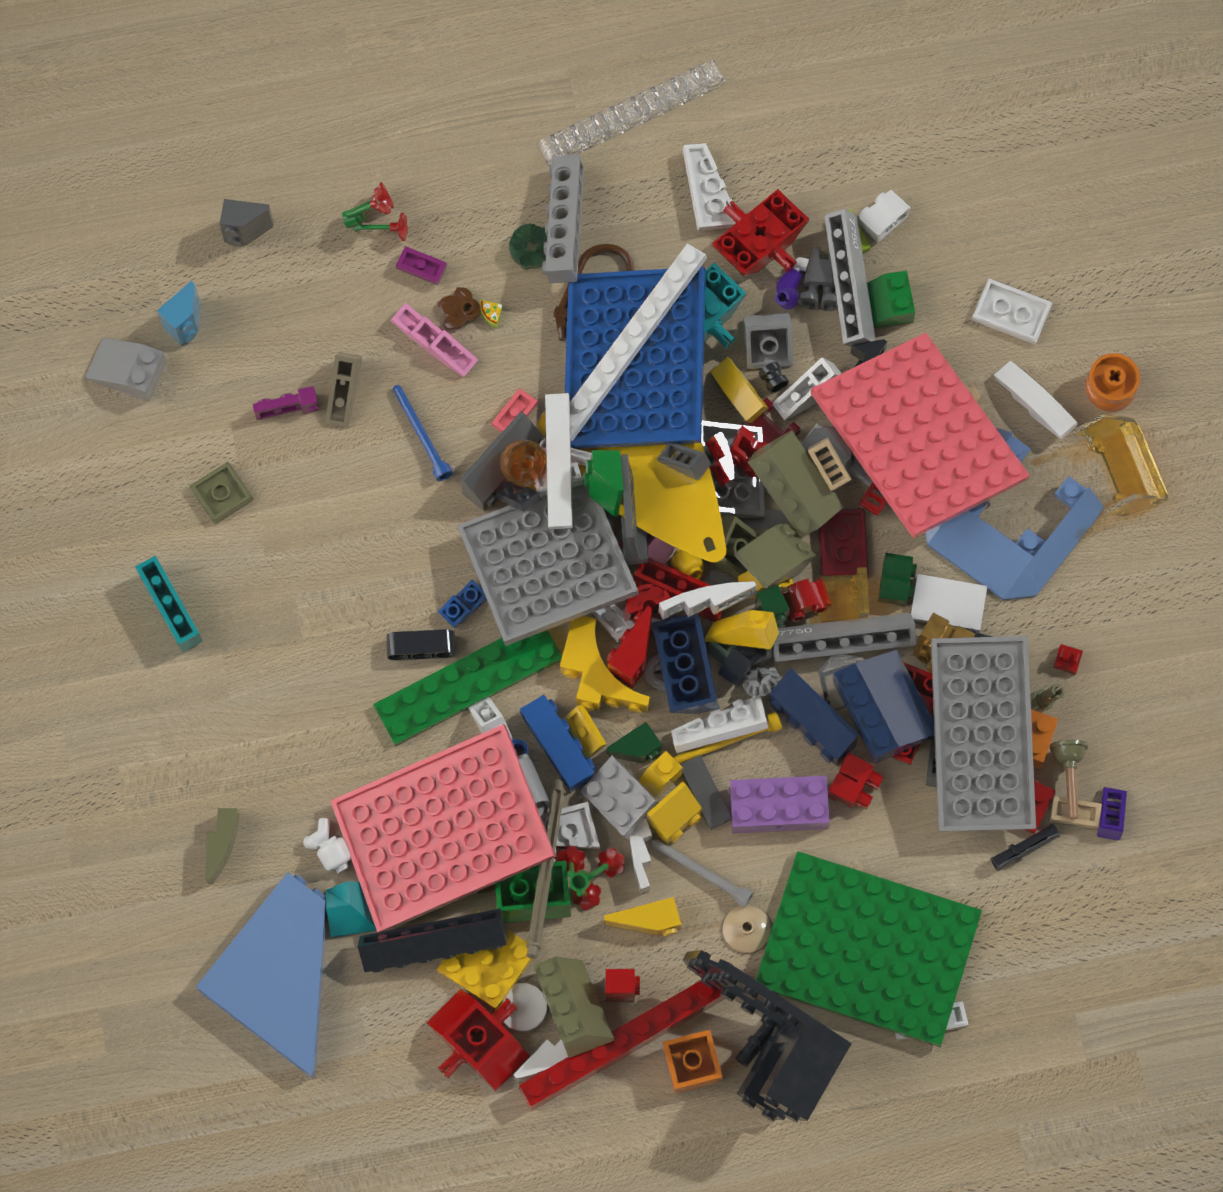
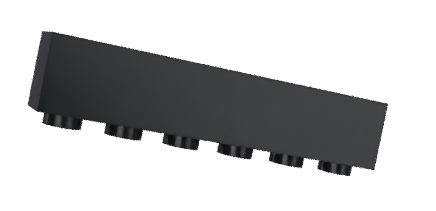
[357,908,508,973]

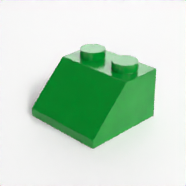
[867,270,915,329]
[583,450,623,516]

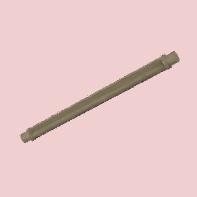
[526,779,565,959]

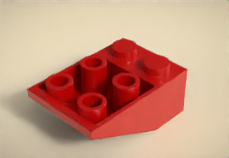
[607,606,653,689]

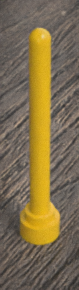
[673,712,782,764]

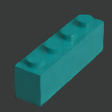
[135,555,203,653]

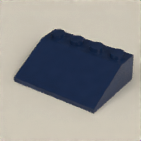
[832,650,935,764]

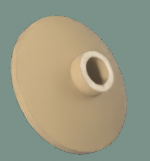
[723,905,771,953]

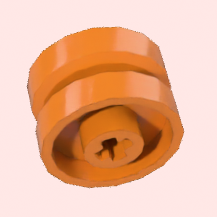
[1086,353,1140,412]

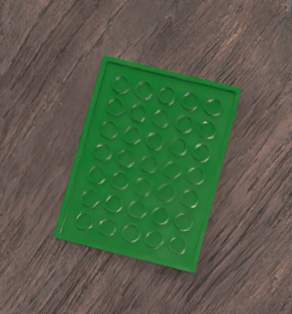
[756,851,982,1047]

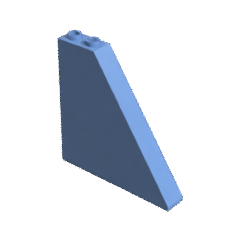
[196,872,327,1079]

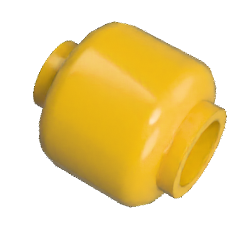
[670,549,705,579]

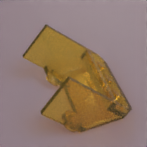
[1072,414,1168,516]

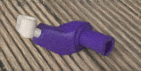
[775,257,809,310]

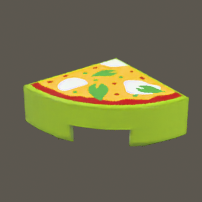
[480,299,503,328]

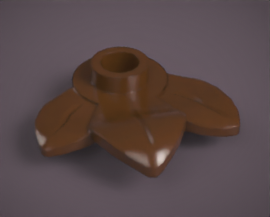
[437,287,481,329]

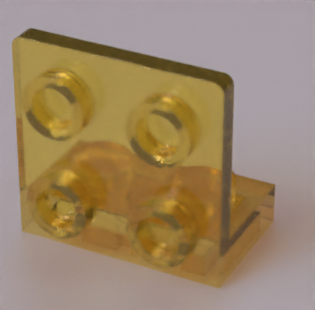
[819,568,869,622]

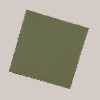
[189,462,254,525]

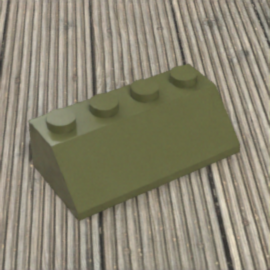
[748,430,844,538]
[533,956,615,1058]

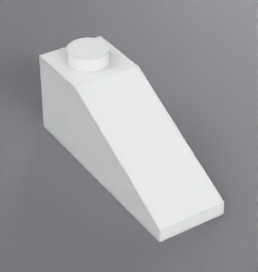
[773,357,842,421]

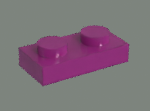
[396,246,447,285]

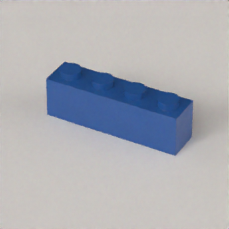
[520,695,596,793]

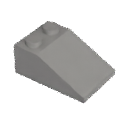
[85,338,167,402]

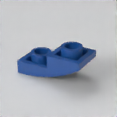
[438,579,487,628]

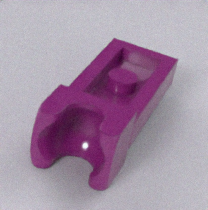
[253,386,319,420]

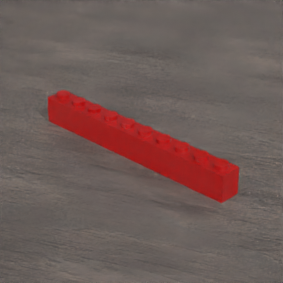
[519,963,732,1111]

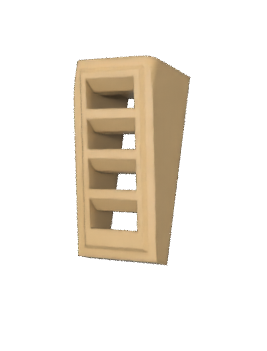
[808,437,851,491]

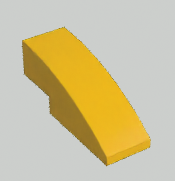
[711,357,768,423]

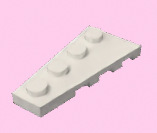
[682,143,736,231]
[671,696,768,753]

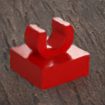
[1053,644,1083,675]

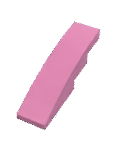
[390,303,478,377]

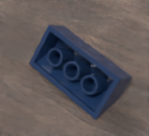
[652,613,720,714]
[769,668,859,766]

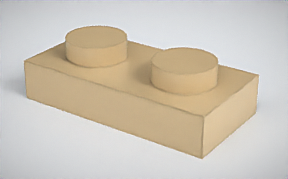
[1050,796,1102,829]

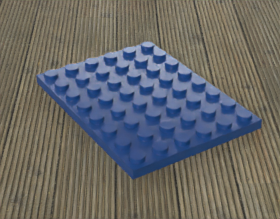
[564,267,706,449]

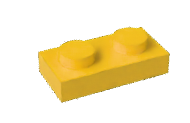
[564,705,607,758]

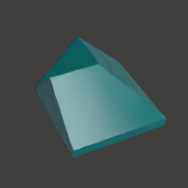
[326,881,377,938]

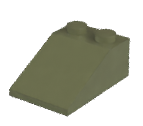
[734,522,816,589]

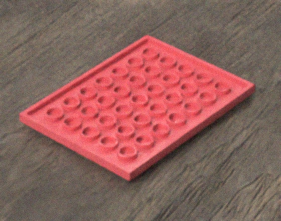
[810,333,1030,538]
[330,724,556,932]

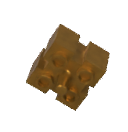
[913,612,975,673]

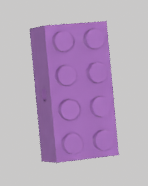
[730,776,829,834]

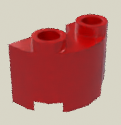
[729,425,767,477]
[782,578,832,622]
[623,584,671,621]

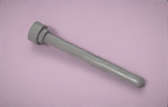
[650,838,754,908]

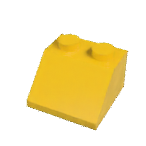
[647,782,702,845]

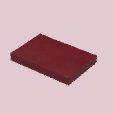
[819,508,869,579]

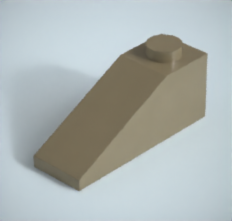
[325,352,362,427]

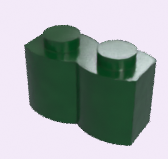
[878,553,917,606]

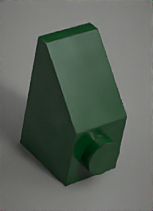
[607,722,662,764]

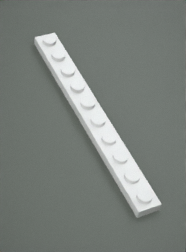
[570,243,707,441]

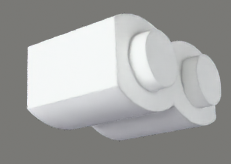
[858,190,911,243]

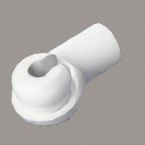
[303,818,331,850]

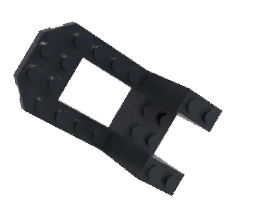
[682,950,852,1123]

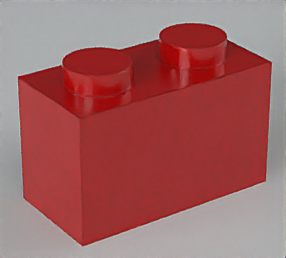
[605,969,640,1002]

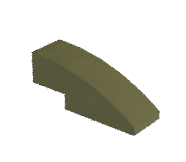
[205,808,239,884]

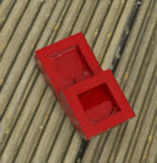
[705,432,734,487]

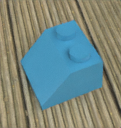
[157,280,200,346]

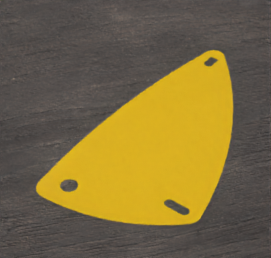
[537,391,726,562]

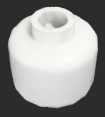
[317,836,351,873]

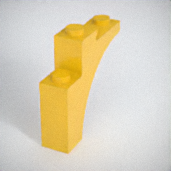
[560,616,650,713]

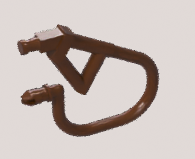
[553,244,635,341]

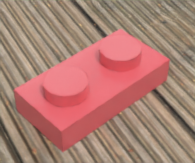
[492,388,538,433]

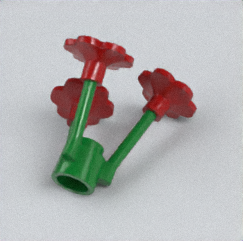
[342,182,408,241]
[557,845,625,910]

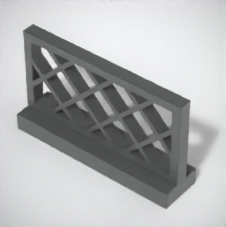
[621,454,649,565]

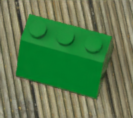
[495,861,571,923]

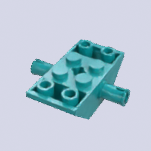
[704,262,746,349]

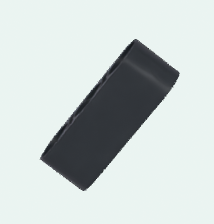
[386,629,456,660]

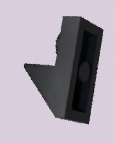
[850,339,887,367]
[718,646,765,687]

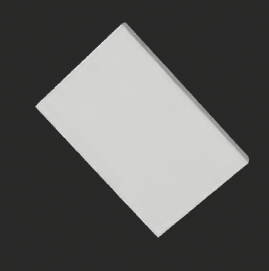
[972,278,1053,345]
[911,574,987,633]

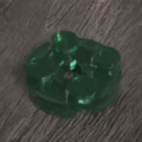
[509,223,548,270]

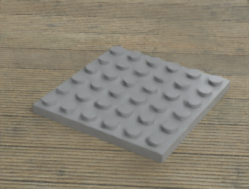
[457,477,639,646]

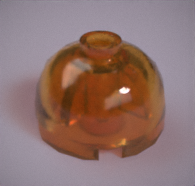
[499,439,547,487]

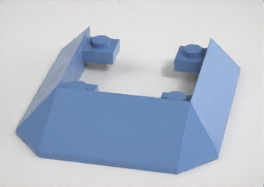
[925,428,1105,600]

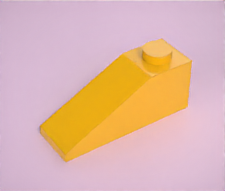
[705,610,779,649]
[603,897,681,937]

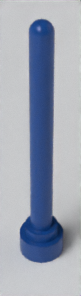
[393,385,453,482]

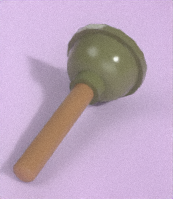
[1049,740,1088,820]

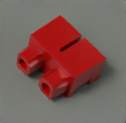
[828,752,883,810]

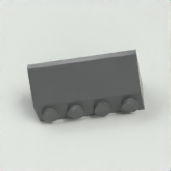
[460,411,543,511]

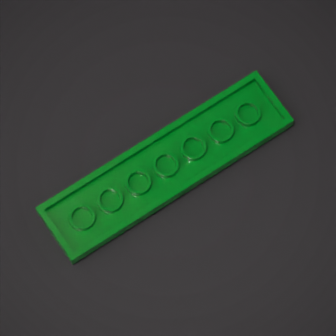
[373,630,562,747]

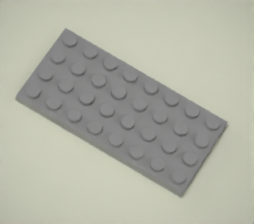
[931,636,1036,832]

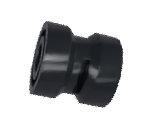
[758,362,789,394]

